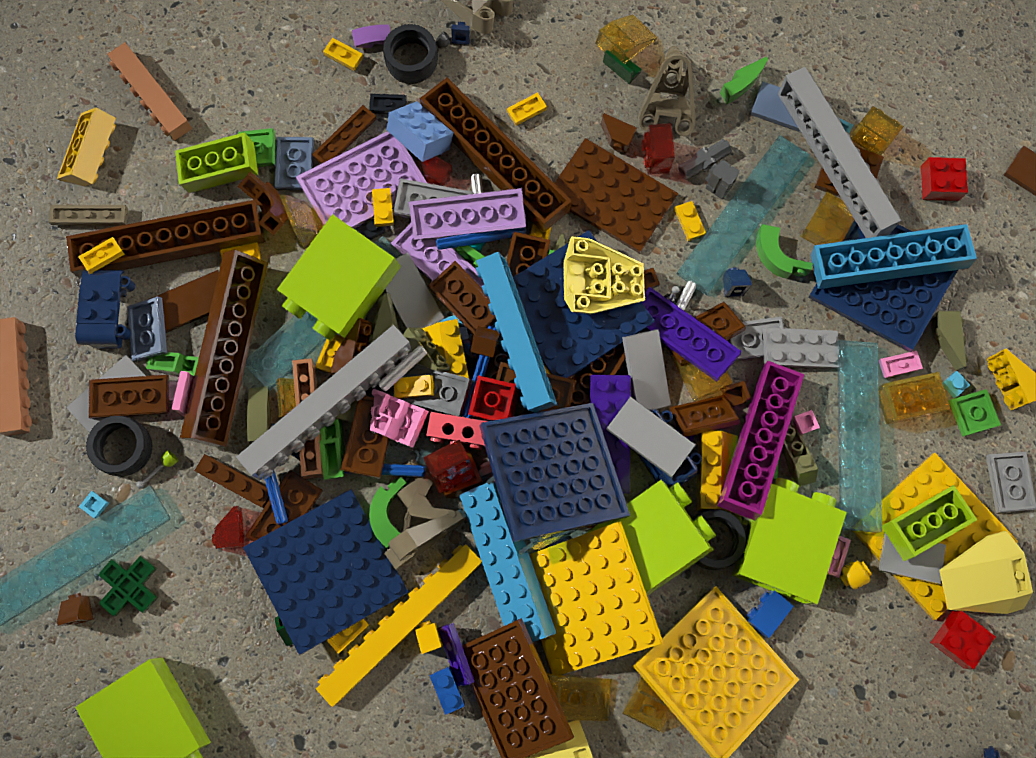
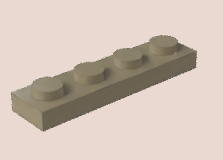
[49,205,128,225]

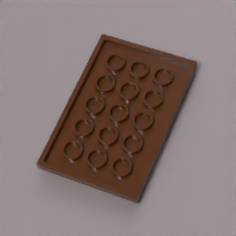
[554,138,678,254]
[462,618,574,758]

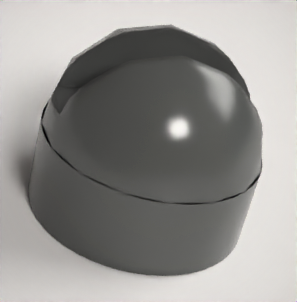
[435,31,450,47]

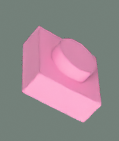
[793,410,820,435]

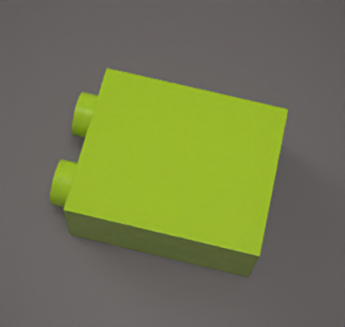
[277,214,401,341]
[731,478,847,605]
[585,480,716,596]
[75,657,211,758]

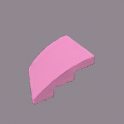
[370,389,429,448]

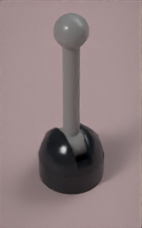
[664,286,679,305]

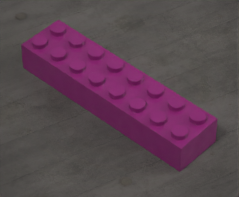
[717,361,804,520]

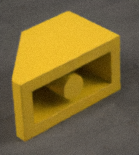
[415,620,443,654]

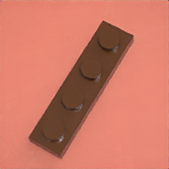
[312,105,377,164]
[194,454,270,508]

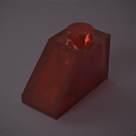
[420,156,453,186]
[212,506,244,550]

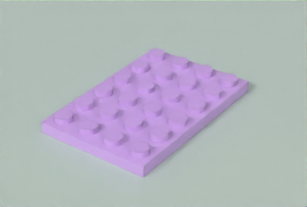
[296,131,427,229]

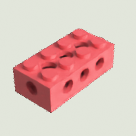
[427,412,488,450]

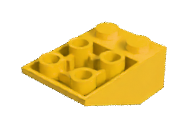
[987,349,1036,411]

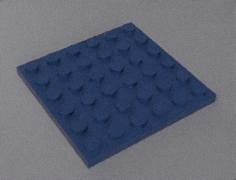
[808,220,958,352]
[513,230,655,378]
[479,403,630,543]
[243,490,409,655]

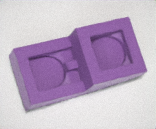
[352,25,391,48]

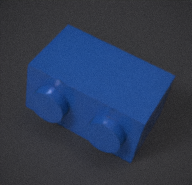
[747,590,794,638]
[429,666,465,715]

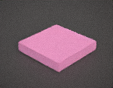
[172,371,194,417]

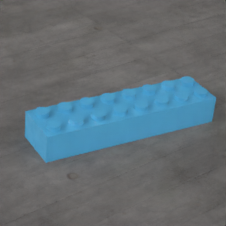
[810,224,977,289]
[476,252,557,413]
[459,481,556,642]

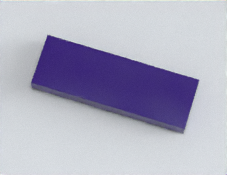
[437,623,475,686]

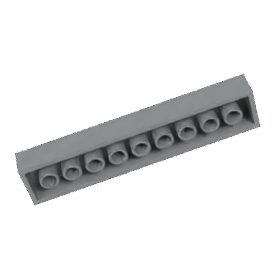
[778,67,901,238]
[236,325,412,480]

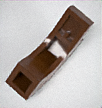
[237,172,288,236]

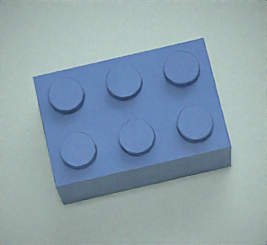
[386,101,453,162]

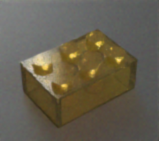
[876,372,950,425]

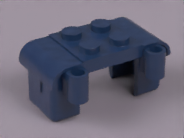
[75,270,136,349]
[635,409,702,488]

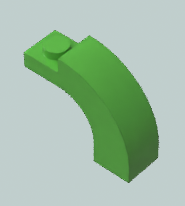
[756,224,813,279]
[369,477,408,549]

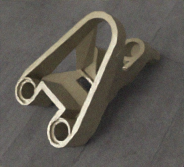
[441,0,514,34]
[639,46,695,136]
[385,459,467,570]

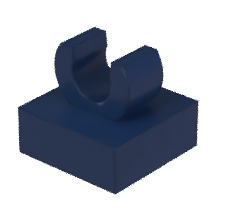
[451,21,470,45]

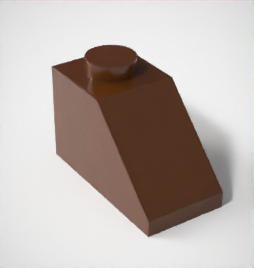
[601,113,637,153]
[57,593,94,626]

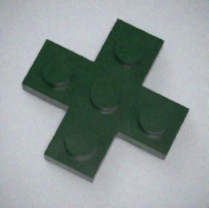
[98,555,158,616]

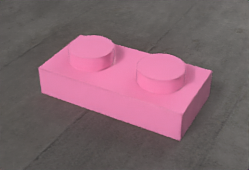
[879,351,923,379]
[827,536,851,578]

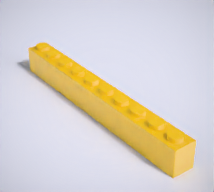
[316,544,482,707]

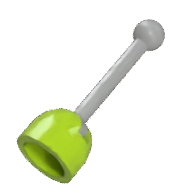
[136,450,179,489]

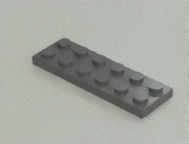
[367,362,472,417]

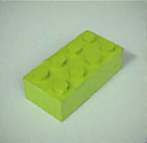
[175,132,258,193]
[881,485,977,561]

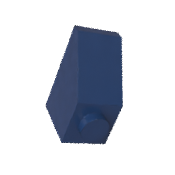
[723,267,752,297]

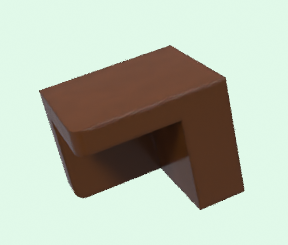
[471,326,500,357]
[722,381,751,407]

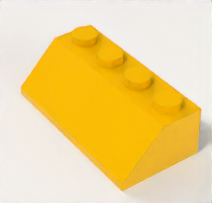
[57,107,116,186]
[422,319,469,378]
[697,430,737,513]

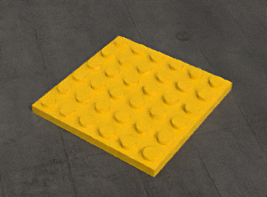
[850,453,1018,620]
[529,521,664,677]
[633,586,799,758]

